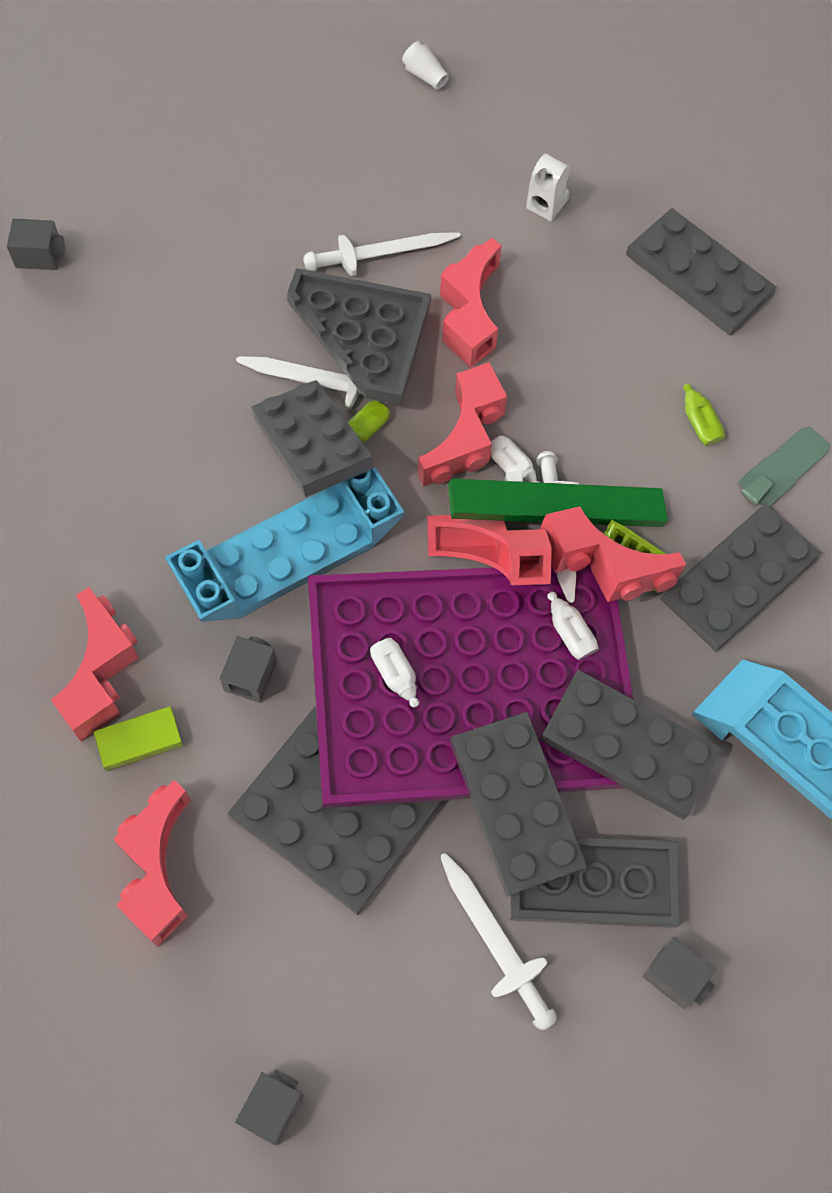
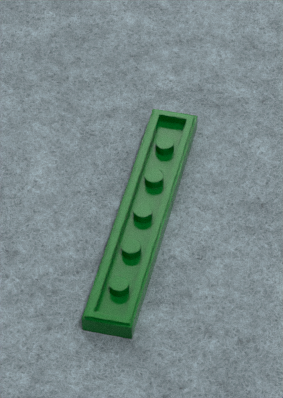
[448,478,668,527]

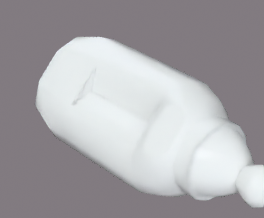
[490,435,539,482]
[548,592,599,661]
[370,638,419,707]

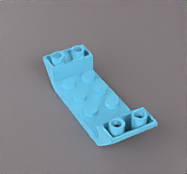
[165,468,404,622]
[692,659,832,820]

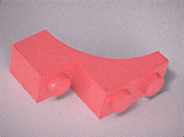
[440,237,502,368]
[418,362,507,487]
[540,506,686,602]
[427,515,552,585]
[51,587,138,742]
[113,780,191,947]

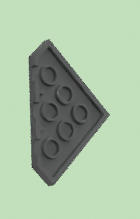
[287,268,431,405]

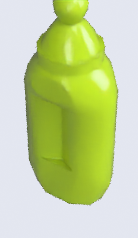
[683,383,725,446]
[348,400,391,443]

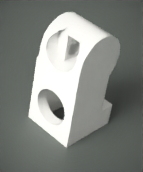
[526,154,571,222]

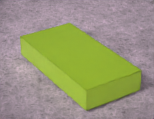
[93,706,183,771]

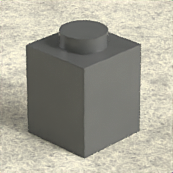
[7,218,65,270]
[220,636,277,703]
[642,937,716,1009]
[235,1069,303,1146]

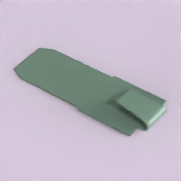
[738,427,830,507]

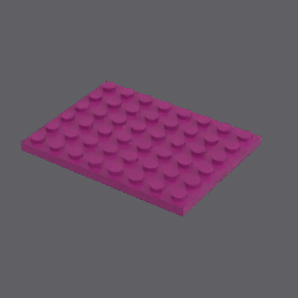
[307,565,634,808]

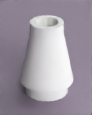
[402,41,449,90]

